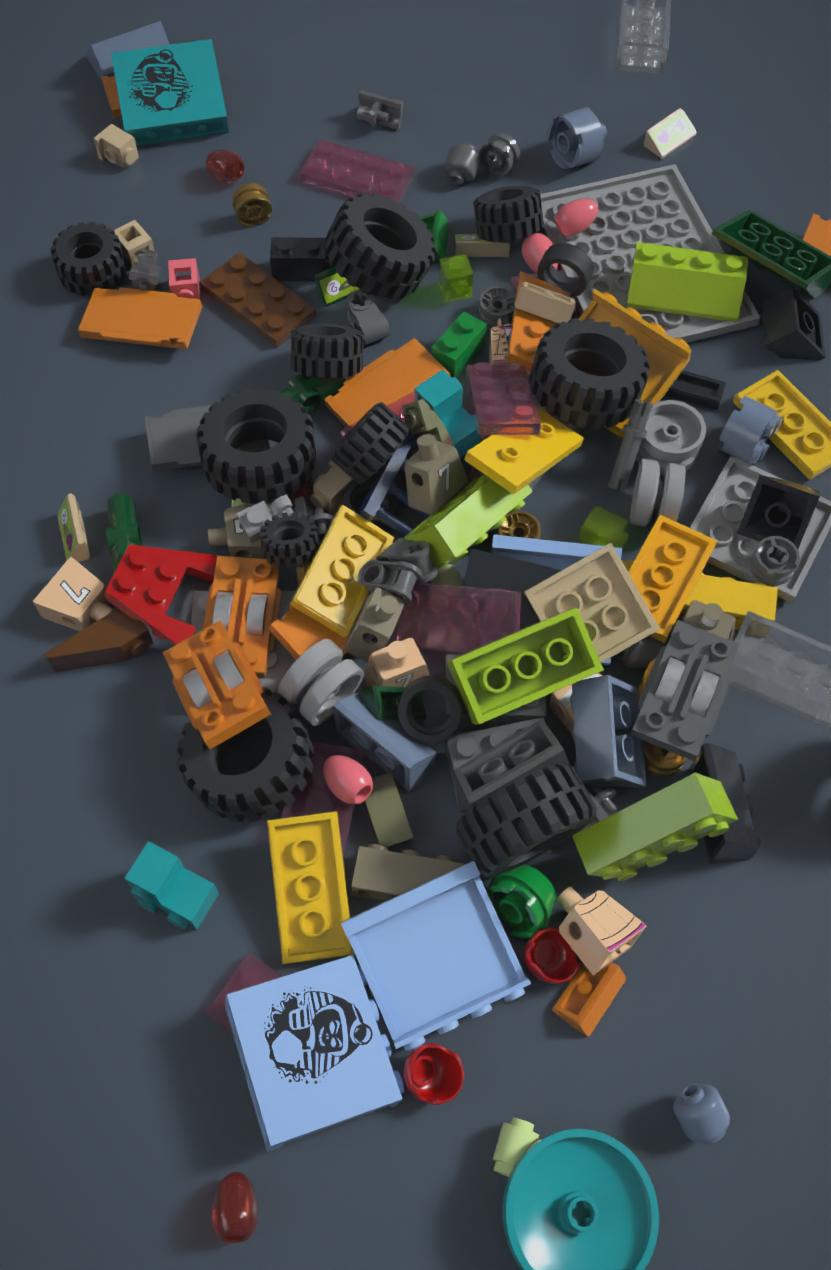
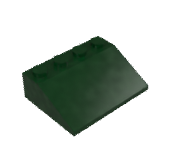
[711,209,831,298]

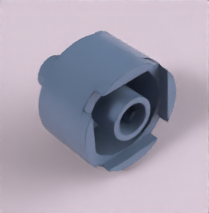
[547,107,607,169]
[717,396,783,464]

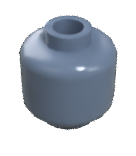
[673,1083,730,1144]

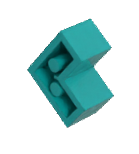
[414,369,482,458]
[124,841,219,930]

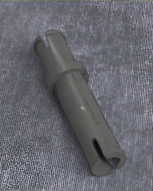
[608,399,653,491]

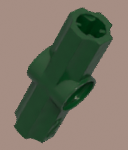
[280,375,346,413]
[106,493,143,575]

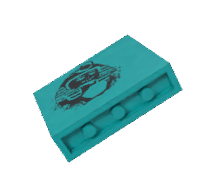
[111,39,229,146]

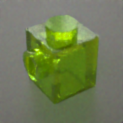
[439,254,474,302]
[578,505,629,549]

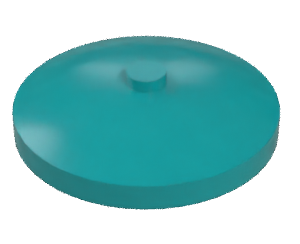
[502,1129,659,1270]

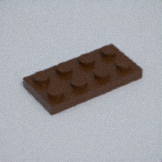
[200,252,316,348]

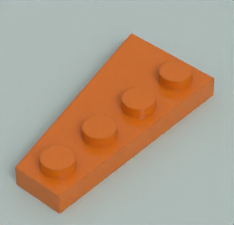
[506,271,571,372]

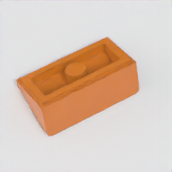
[552,962,626,1037]

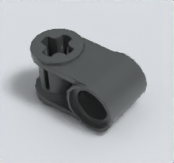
[347,290,390,346]
[376,538,438,583]
[358,560,423,604]

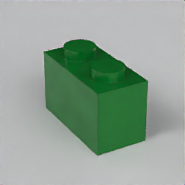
[431,311,487,379]

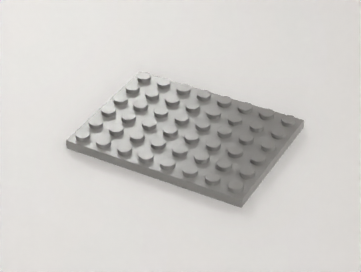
[540,164,760,343]

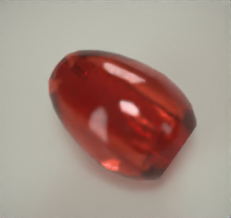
[205,150,245,183]
[211,1172,259,1243]

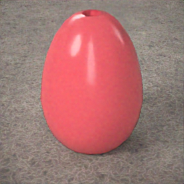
[554,198,599,237]
[521,233,558,274]
[323,755,373,804]

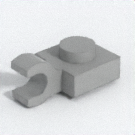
[236,495,293,543]

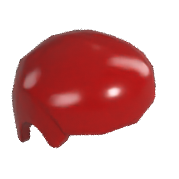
[524,927,581,984]
[403,1043,465,1105]

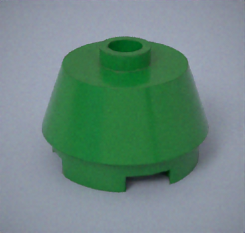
[488,865,556,938]

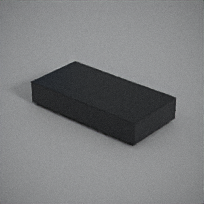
[665,370,726,410]

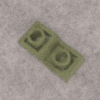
[402,399,455,448]
[365,772,414,847]

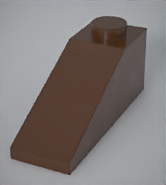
[44,609,154,672]

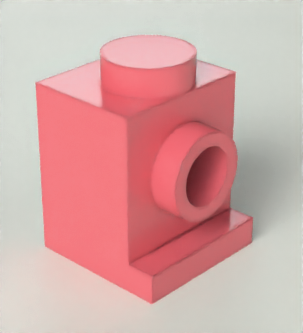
[168,258,200,299]

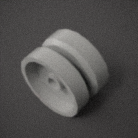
[636,400,706,476]
[629,458,686,527]
[278,639,364,726]

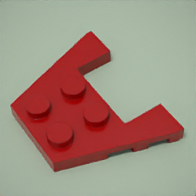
[104,544,220,646]

